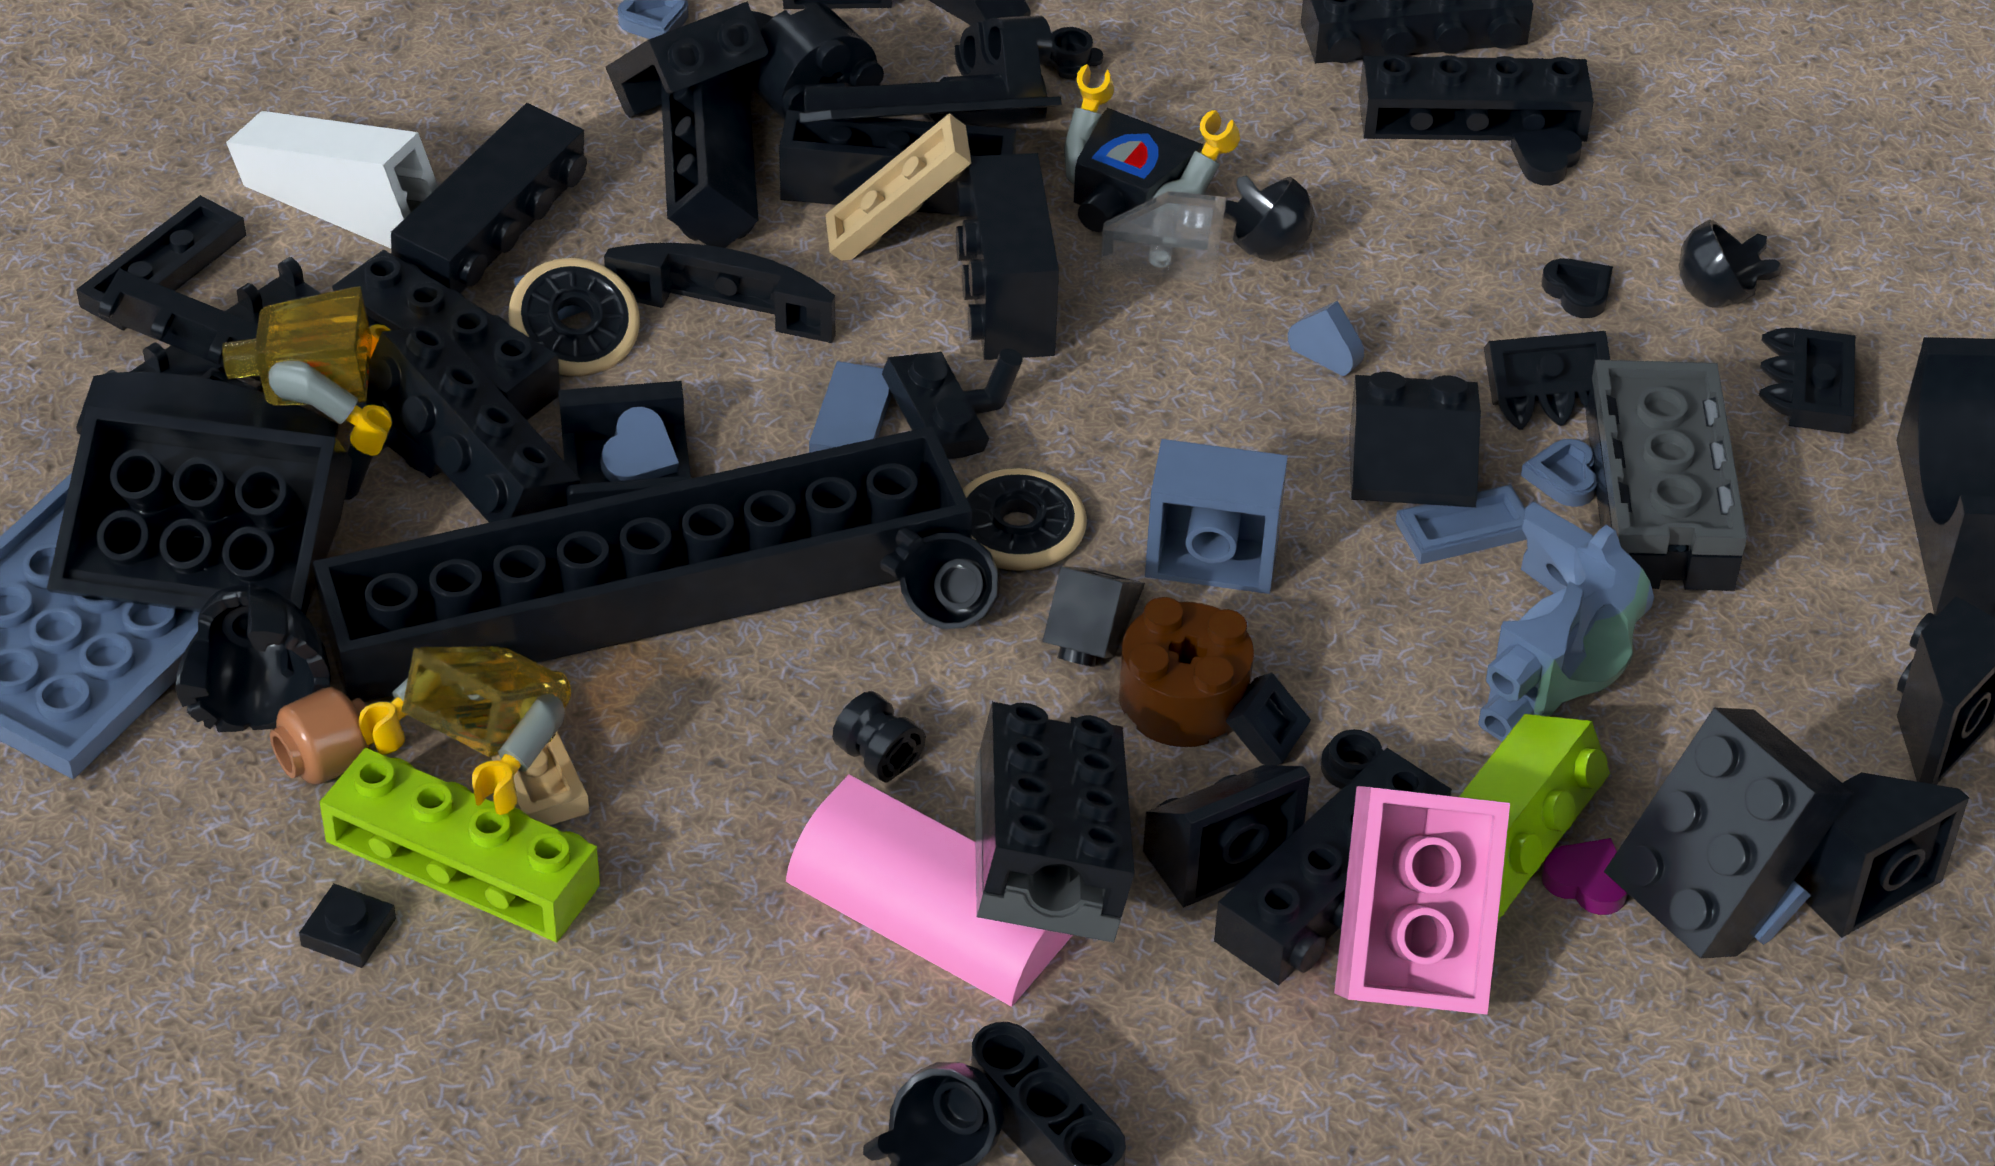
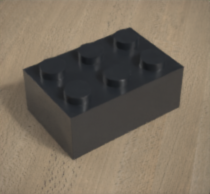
[956,153,1059,360]
[1604,708,1854,959]

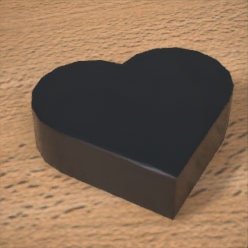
[1510,128,1582,186]
[1541,258,1613,318]

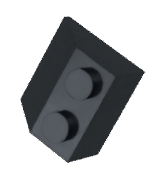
[1349,372,1481,508]
[1897,596,1995,785]
[1143,765,1310,908]
[1794,772,1969,938]

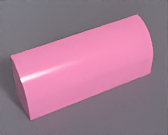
[786,774,1073,1007]

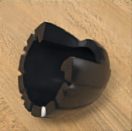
[175,584,331,733]

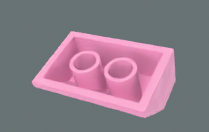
[1334,786,1510,1015]

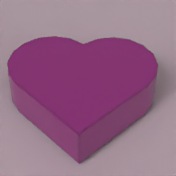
[1541,838,1628,915]

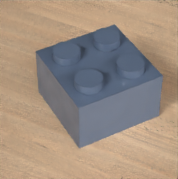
[1145,439,1288,594]

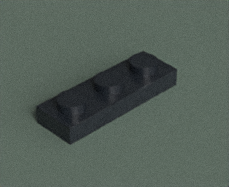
[76,195,246,331]

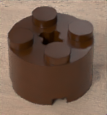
[1119,597,1254,747]

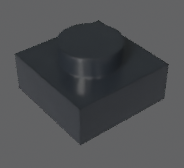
[1226,672,1311,765]
[299,883,396,968]

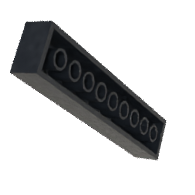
[313,426,972,702]

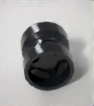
[832,691,926,783]

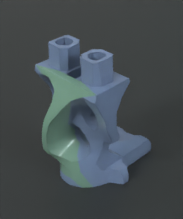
[1478,501,1654,742]

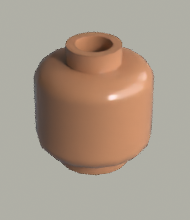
[270,687,369,785]

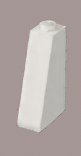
[226,111,438,248]

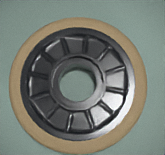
[508,258,640,376]
[962,468,1087,571]

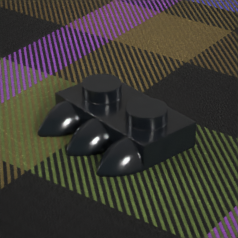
[1759,328,1856,434]
[1484,331,1610,430]

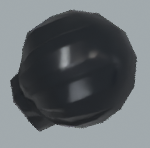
[1218,176,1315,262]
[1678,220,1782,308]
[880,527,1001,629]
[863,1062,1004,1166]

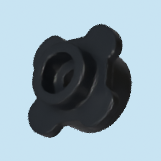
[1046,27,1103,79]

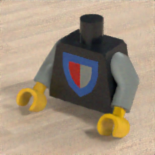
[1064,64,1240,232]

